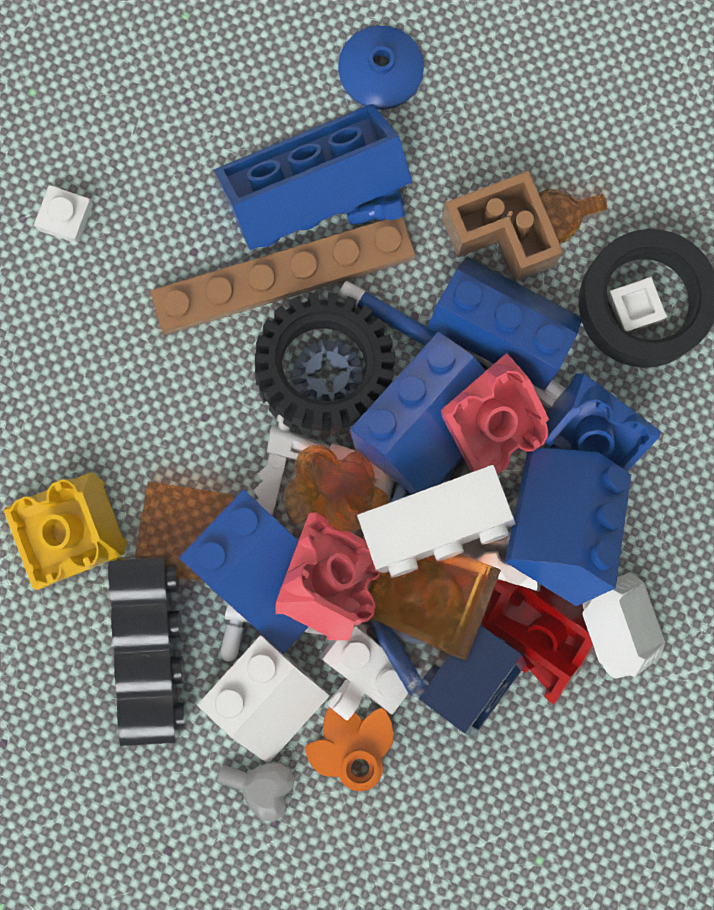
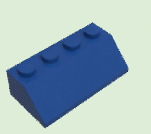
[214,104,413,250]

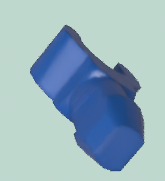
[347,189,406,225]

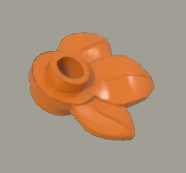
[305,707,394,791]

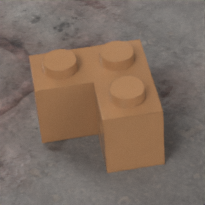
[441,171,563,282]

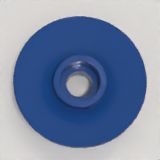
[338,26,424,110]

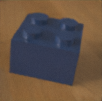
[418,621,527,738]

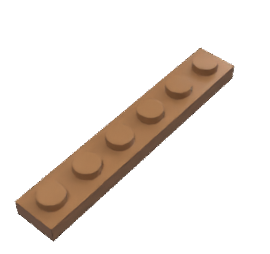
[150,217,415,336]

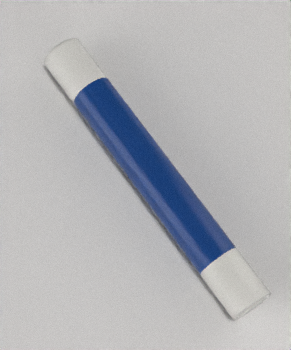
[338,280,436,346]

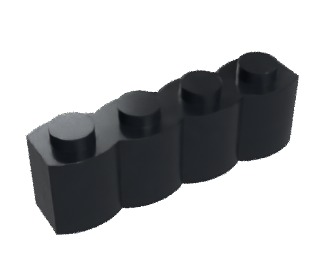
[108,554,187,746]

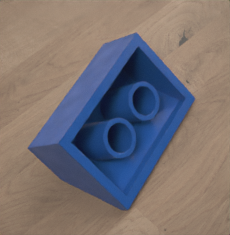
[427,257,583,391]
[350,332,485,494]
[505,448,631,606]

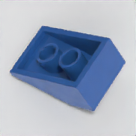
[179,489,308,654]

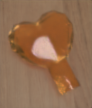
[539,189,607,244]

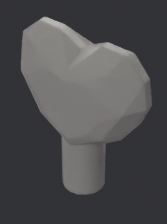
[217,763,295,822]

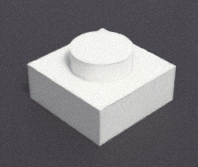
[34,185,93,244]
[607,277,667,333]

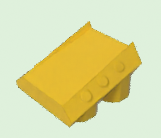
[3,472,128,590]

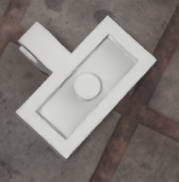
[319,626,417,720]

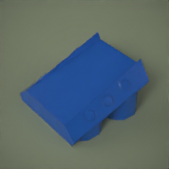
[543,373,661,472]

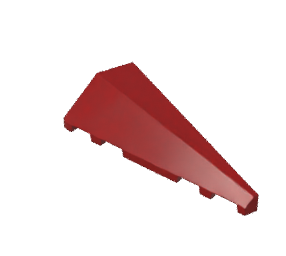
[425,555,594,705]

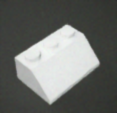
[357,465,516,577]

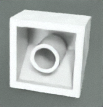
[197,635,330,763]

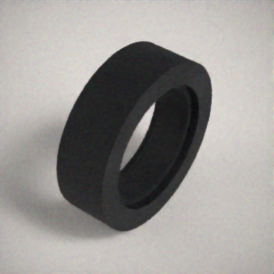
[579,229,714,368]

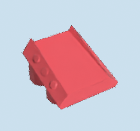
[441,353,549,475]
[276,513,380,641]

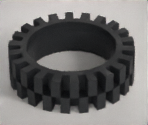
[255,292,395,437]

